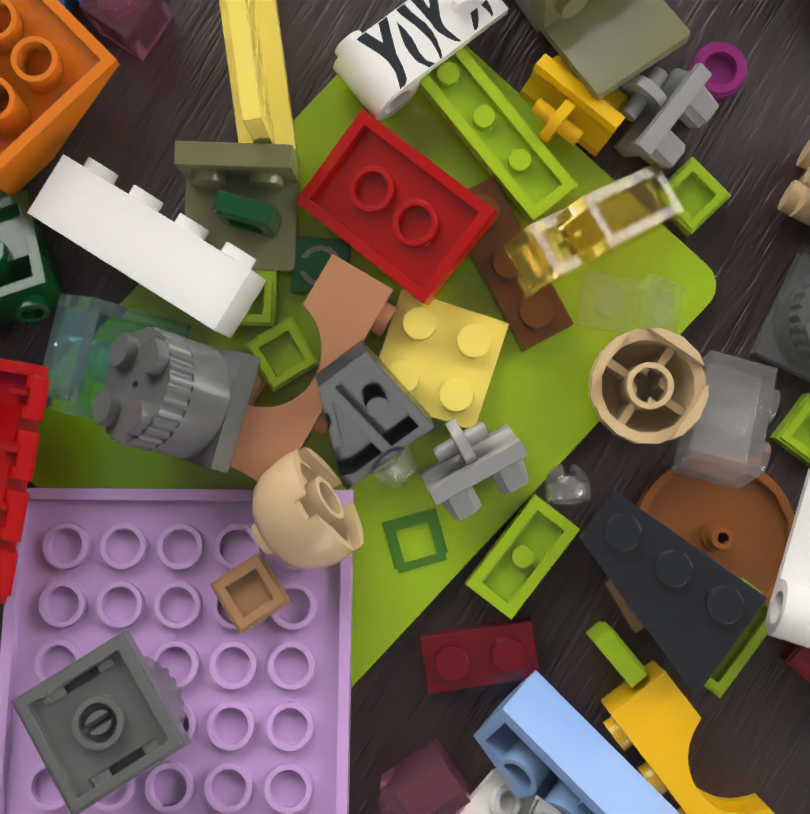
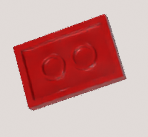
[295,109,499,306]

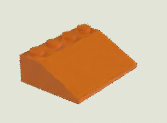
[0,0,120,196]

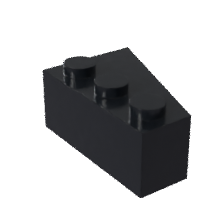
[579,490,767,696]

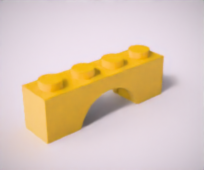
[600,660,775,814]

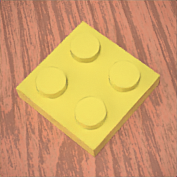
[379,289,509,429]

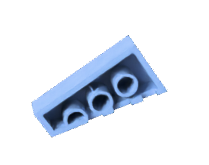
[473,670,680,814]

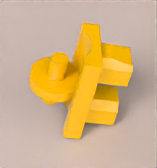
[519,53,628,157]

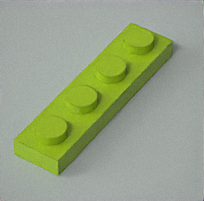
[418,47,578,226]

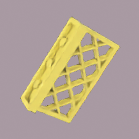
[219,0,298,156]

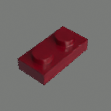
[420,618,540,694]

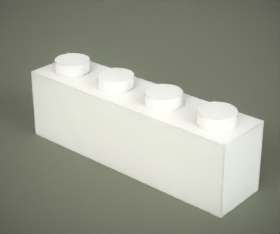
[27,154,266,338]

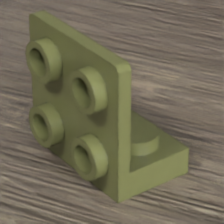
[530,0,690,99]
[174,141,300,273]

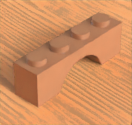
[230,254,397,481]

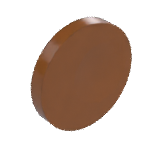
[636,456,795,608]

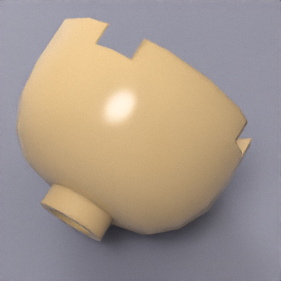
[589,328,709,444]
[251,447,364,569]

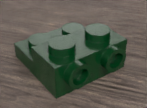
[0,190,65,325]

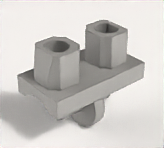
[613,63,719,169]
[419,418,529,521]

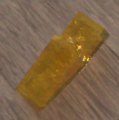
[504,163,685,294]

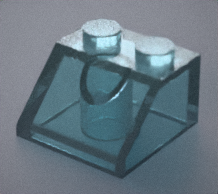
[43,293,192,419]

